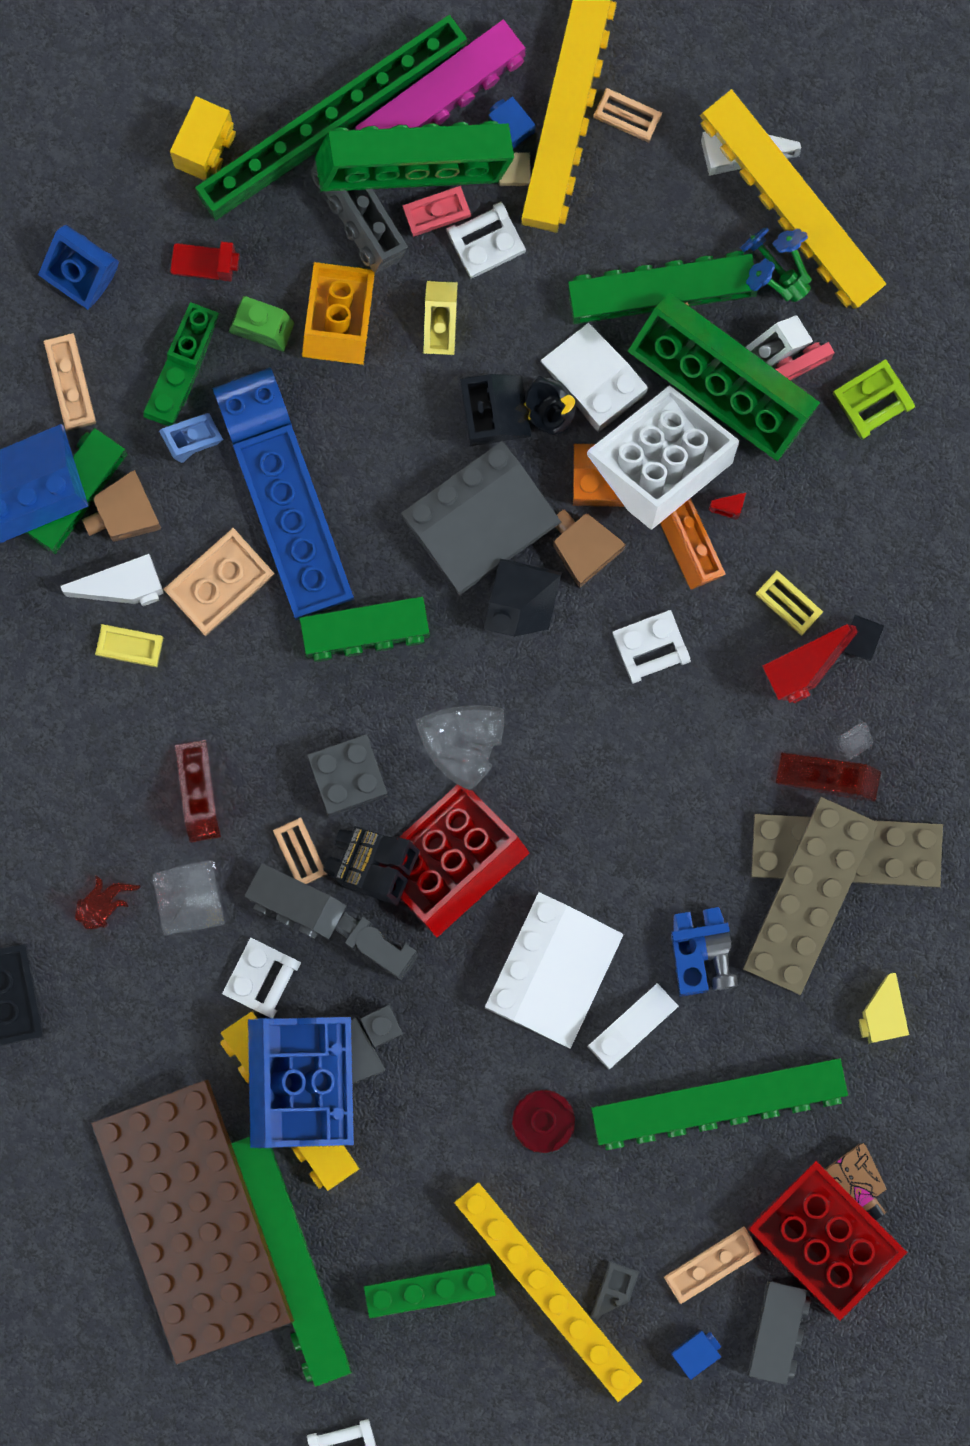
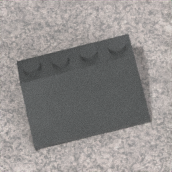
[401,441,561,595]

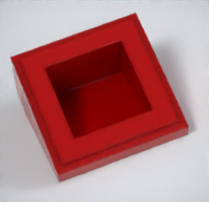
[709,493,746,520]

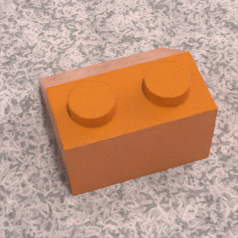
[573,444,625,507]

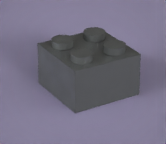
[307,734,388,818]

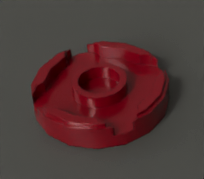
[512,1090,575,1153]

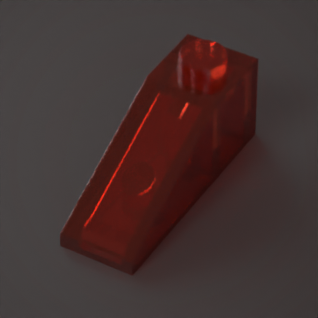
[175,740,221,842]
[776,753,881,802]

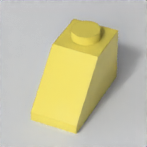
[424,281,458,355]
[859,973,909,1044]

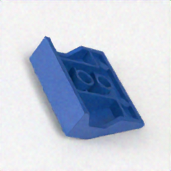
[248,1017,354,1148]

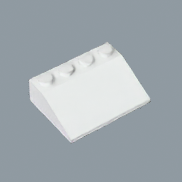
[587,385,739,530]
[485,892,624,1049]

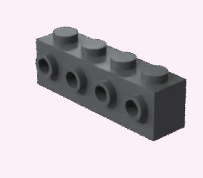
[311,162,408,274]

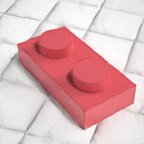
[402,186,471,237]
[775,342,835,381]

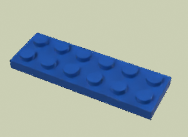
[233,424,354,620]

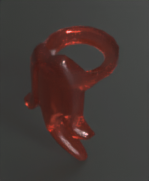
[75,876,141,929]

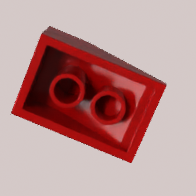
[762,624,858,703]

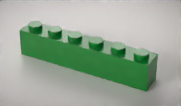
[568,251,758,325]

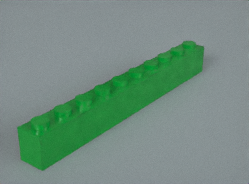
[195,14,467,221]

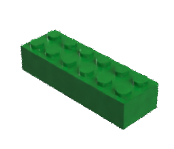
[315,121,515,192]
[627,293,820,461]

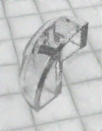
[416,705,504,790]

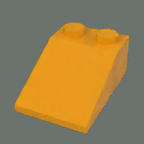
[302,262,375,365]

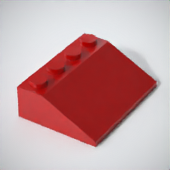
[392,780,530,938]
[747,1161,908,1321]

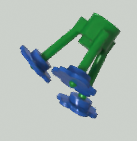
[740,227,812,302]

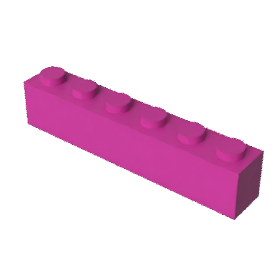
[355,19,526,130]

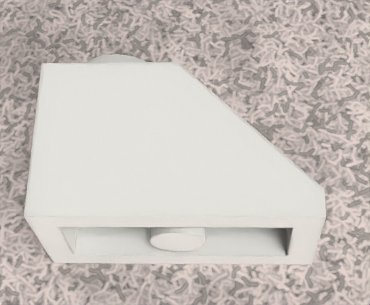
[745,316,813,368]

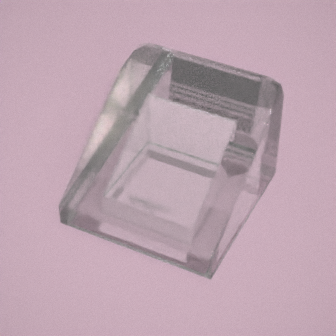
[836,722,874,760]

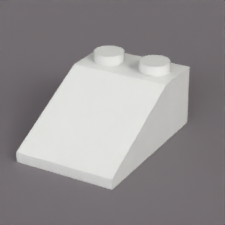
[540,323,648,433]

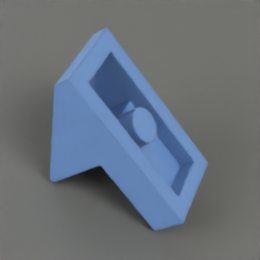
[159,413,223,463]

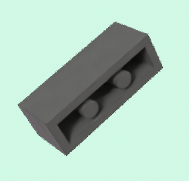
[244,863,346,939]
[747,1281,811,1385]

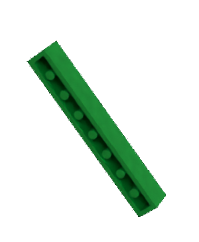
[591,1058,848,1150]
[231,1137,352,1387]

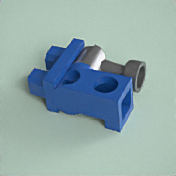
[671,907,738,997]

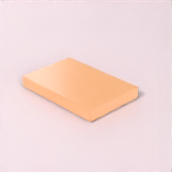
[163,528,275,636]

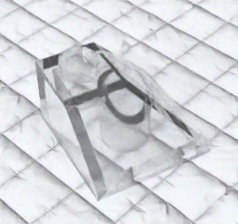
[152,860,226,936]

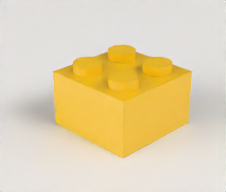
[170,96,236,181]

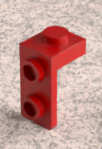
[170,241,240,282]

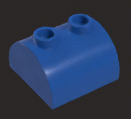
[38,225,119,310]
[212,367,292,444]

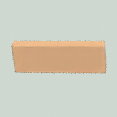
[44,333,97,431]
[664,1226,761,1304]

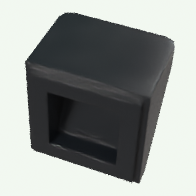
[844,615,884,661]

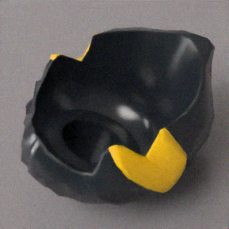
[524,376,575,436]

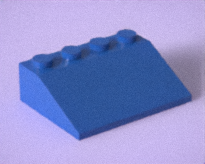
[0,424,88,543]

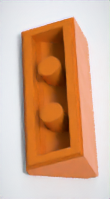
[660,498,726,589]

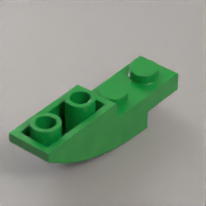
[143,302,219,426]

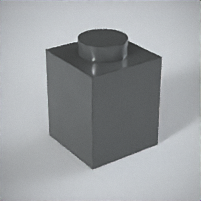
[361,1005,404,1049]

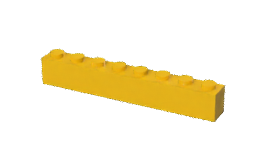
[521,0,617,233]
[700,89,886,309]
[454,1182,643,1402]

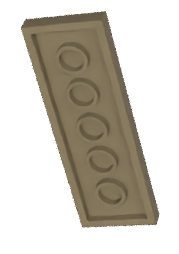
[743,796,879,995]
[751,814,943,888]

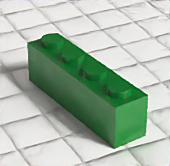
[25,428,128,554]
[300,597,430,662]
[364,1263,496,1318]

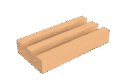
[593,88,662,143]
[273,817,327,884]

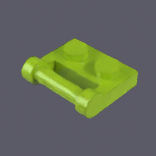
[833,359,915,440]

